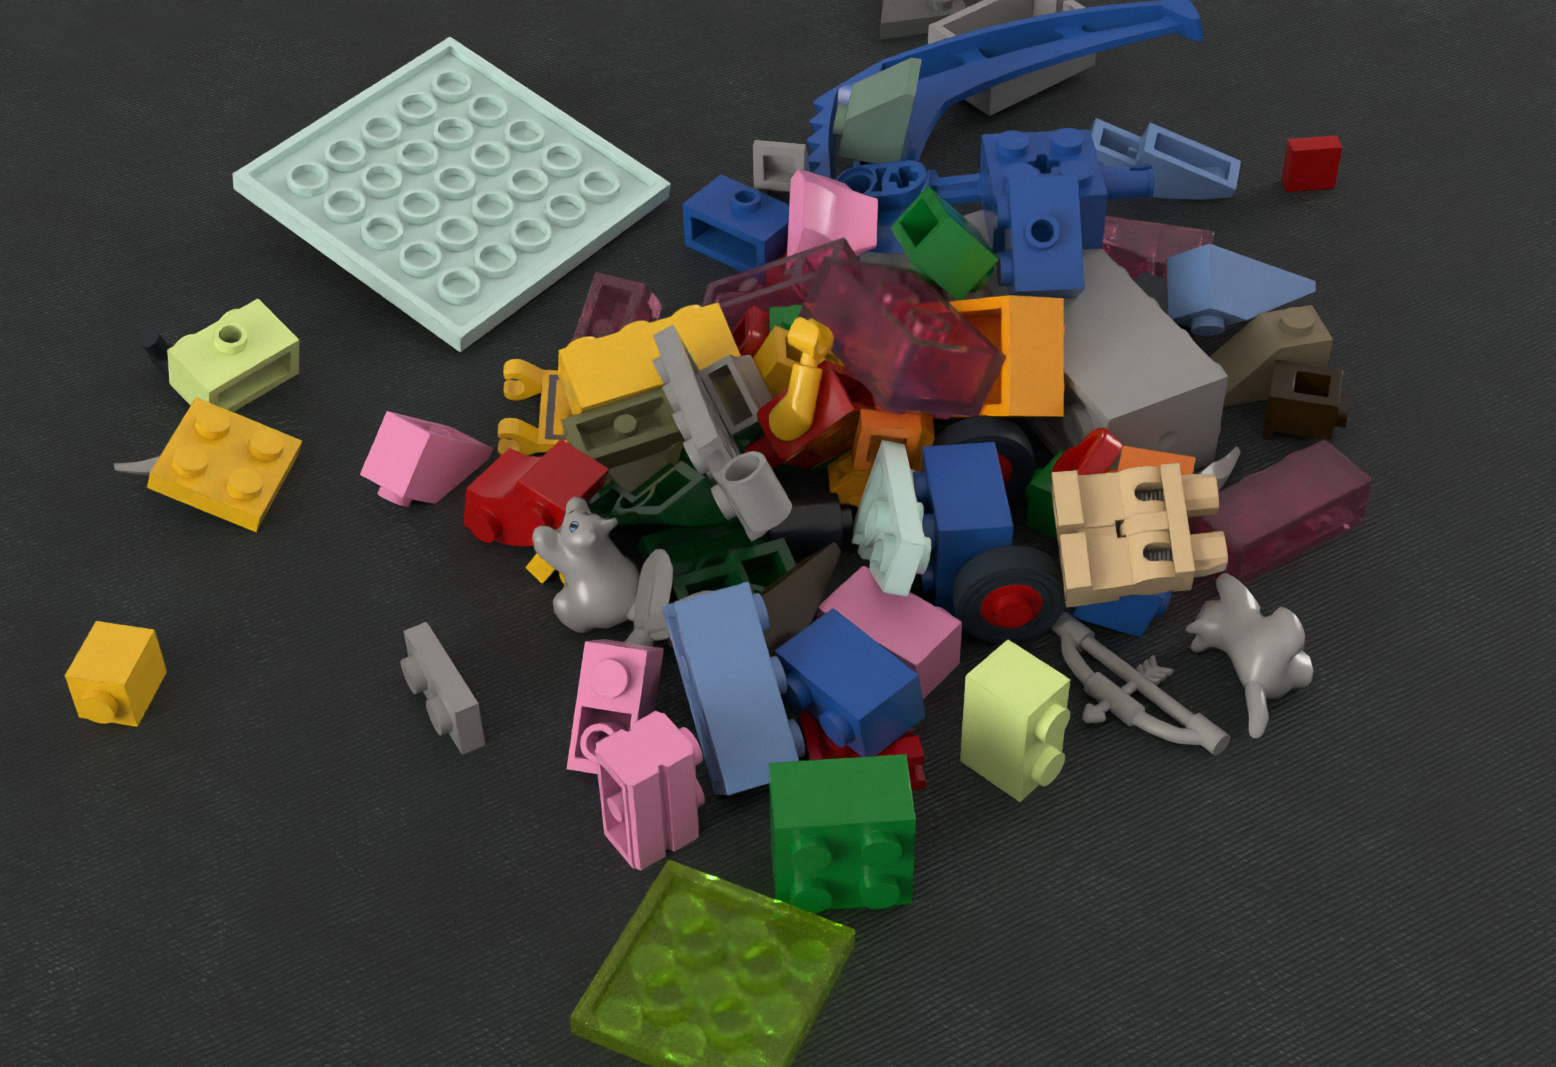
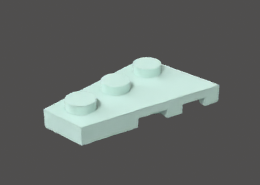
[849,440,931,597]

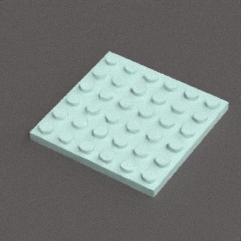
[232,37,671,352]

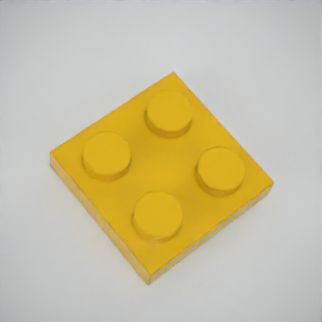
[147,397,302,532]

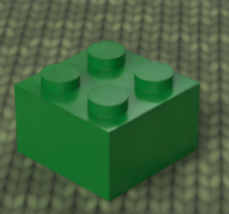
[769,754,916,914]

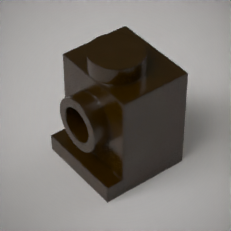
[1262,360,1351,441]

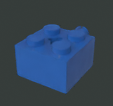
[979,128,1155,254]

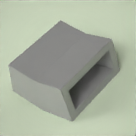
[699,354,773,437]

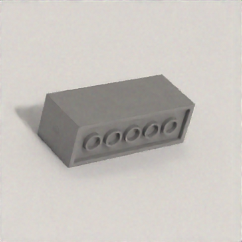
[928,210,1228,470]

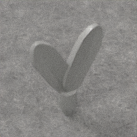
[625,549,713,647]

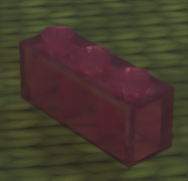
[1188,439,1373,584]

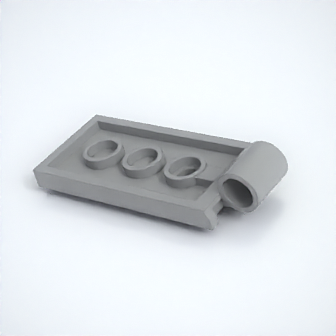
[652,325,792,541]

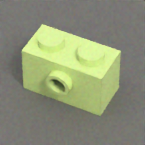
[167,299,299,412]
[960,640,1070,802]

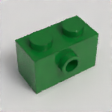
[890,186,999,301]

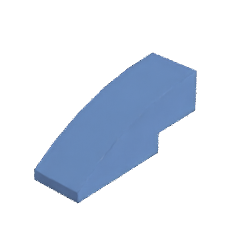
[1090,118,1241,200]

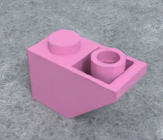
[567,639,664,774]

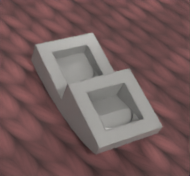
[753,140,810,205]

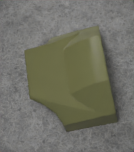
[561,387,685,493]

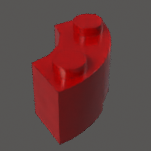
[463,439,609,547]

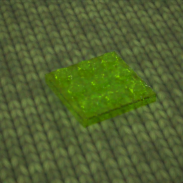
[569,859,855,1067]

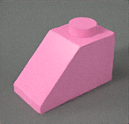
[360,411,493,507]

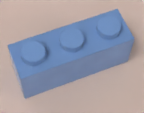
[662,582,805,795]

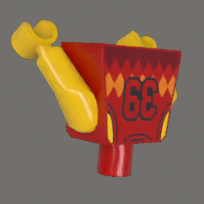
[745,317,879,470]

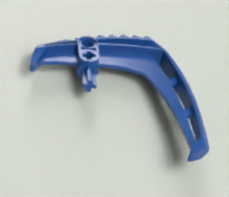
[807,0,1204,290]

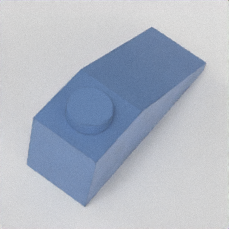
[1167,244,1316,336]

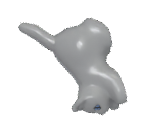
[532,497,673,647]
[1185,573,1314,738]

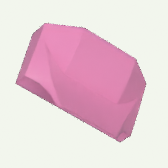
[786,169,878,281]

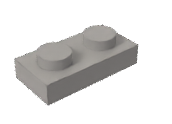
[400,622,485,755]

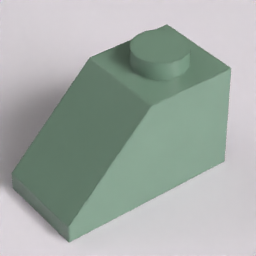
[832,57,922,164]

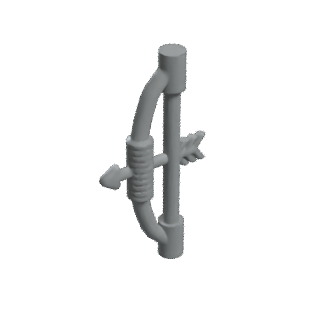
[1051,611,1230,756]

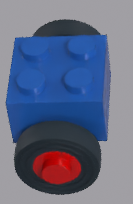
[913,416,1065,643]

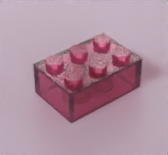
[798,256,1007,419]

